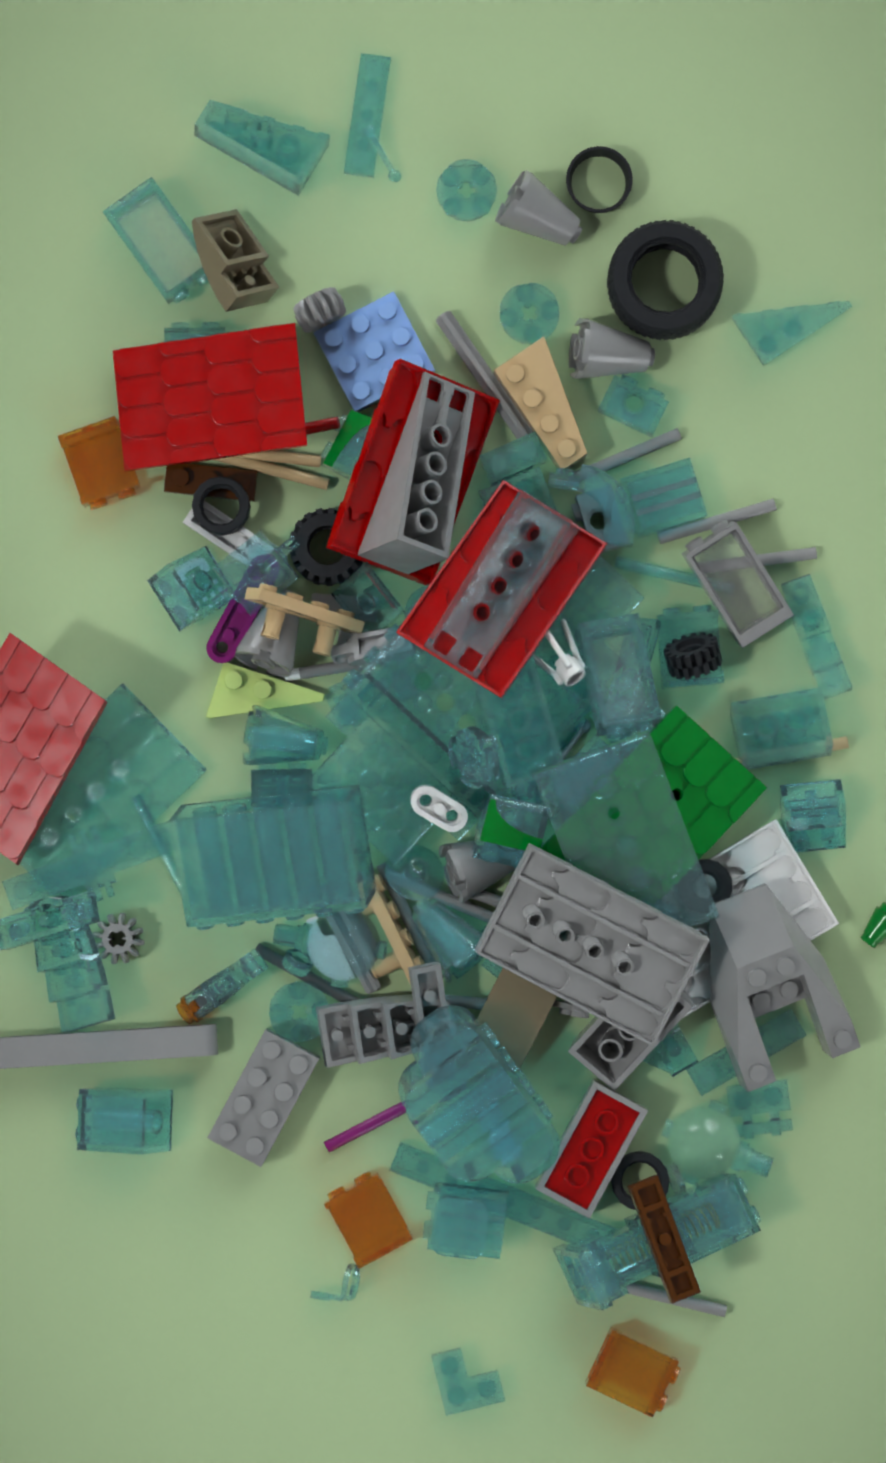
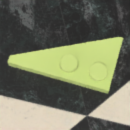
[206,662,325,719]

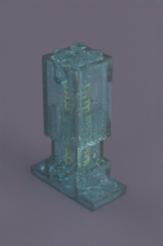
[552,1173,761,1311]

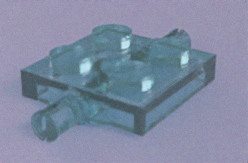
[211,529,300,616]

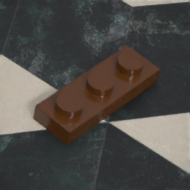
[164,463,258,502]

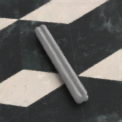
[436,311,533,441]

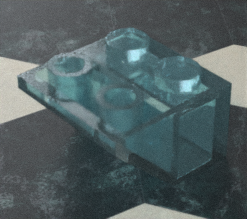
[780,779,846,853]

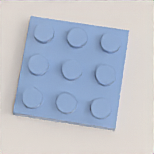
[313,291,436,412]

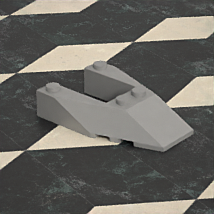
[709,883,860,1092]

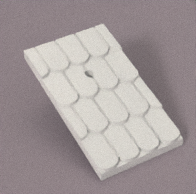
[654,819,839,1018]

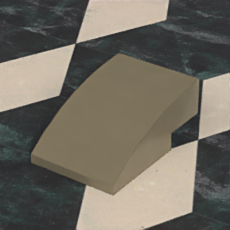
[192,209,279,312]
[464,968,557,1072]

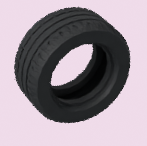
[607,220,724,340]

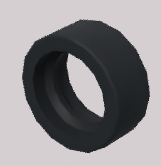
[192,476,251,536]
[611,1151,670,1210]

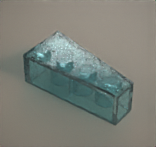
[194,100,330,196]

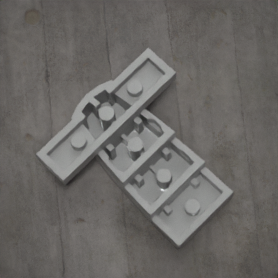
[316,961,458,1087]

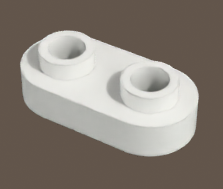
[410,785,468,832]

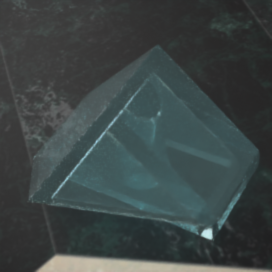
[643,1024,698,1077]

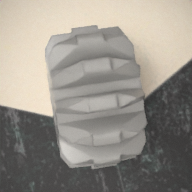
[293,287,346,333]
[92,913,144,964]

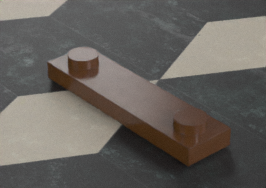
[627,1175,701,1304]

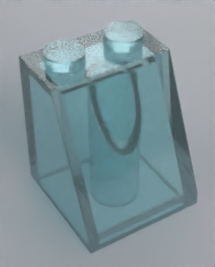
[75,1087,173,1154]

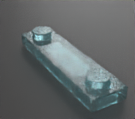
[686,1009,807,1096]

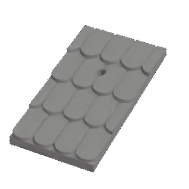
[475,843,710,1047]

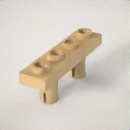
[244,583,365,657]
[342,870,425,985]

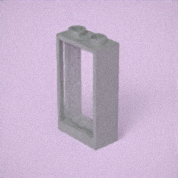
[681,520,794,648]

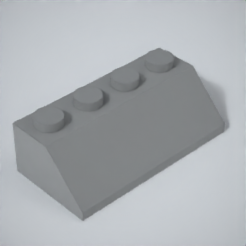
[568,990,694,1091]

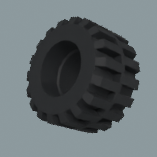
[289,508,363,586]

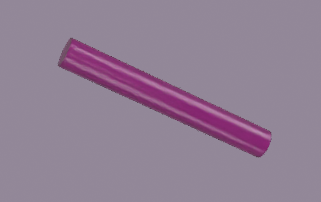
[324,1100,410,1153]

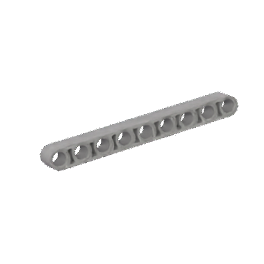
[0,1024,218,1069]

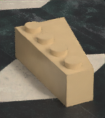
[494,336,587,474]

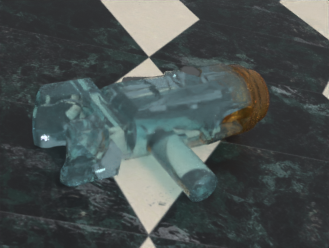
[176,949,268,1024]

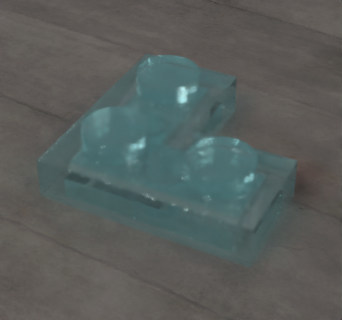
[431,1347,505,1416]

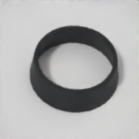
[566,146,633,213]

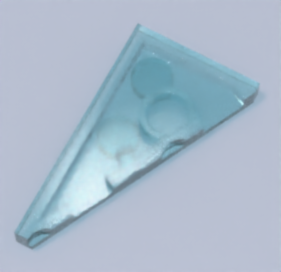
[731,301,852,366]

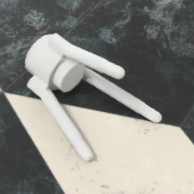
[530,619,587,687]

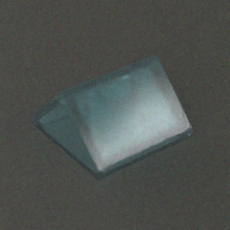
[331,562,405,632]

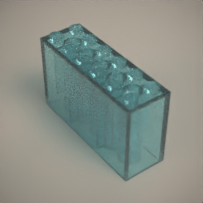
[168,785,377,930]

